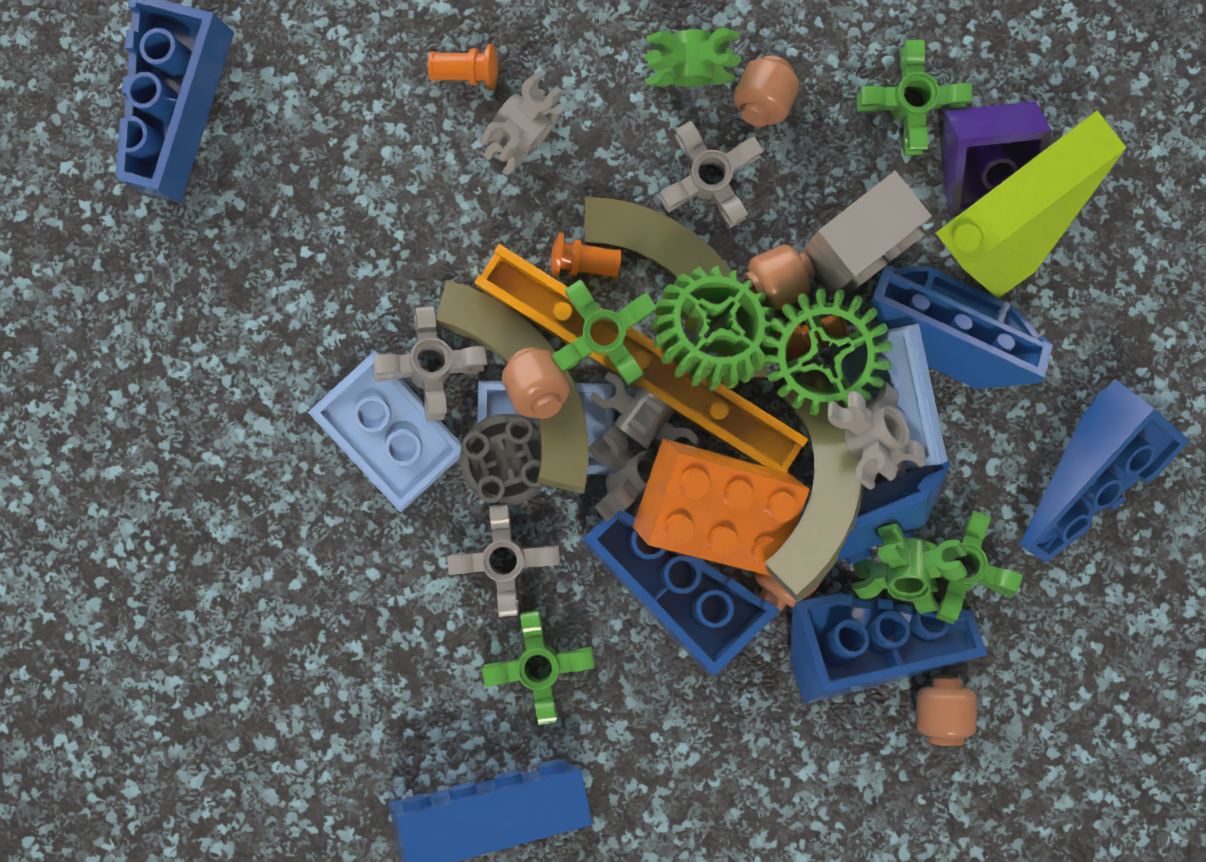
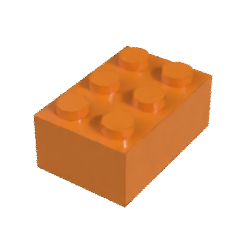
[632,438,810,576]

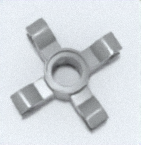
[479,71,564,175]
[659,121,764,228]
[373,306,487,421]
[828,381,925,490]
[447,504,560,617]

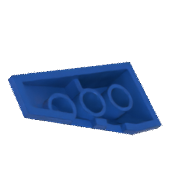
[1020,379,1190,563]
[790,593,988,705]

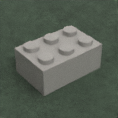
[799,170,932,295]

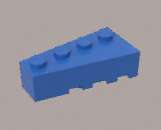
[116,0,234,203]
[580,510,781,676]
[388,759,592,862]

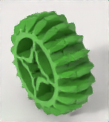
[651,265,777,391]
[764,288,892,415]

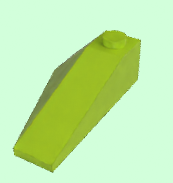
[936,110,1127,298]

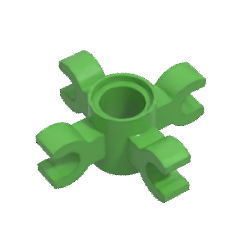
[645,28,741,88]
[857,40,972,156]
[552,279,657,386]
[914,511,1023,624]
[852,524,967,614]
[482,609,595,725]

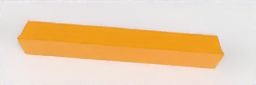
[474,244,808,473]

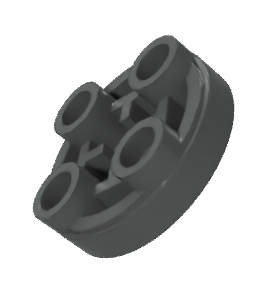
[460,414,544,506]

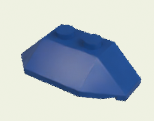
[869,266,1053,389]
[796,457,951,564]

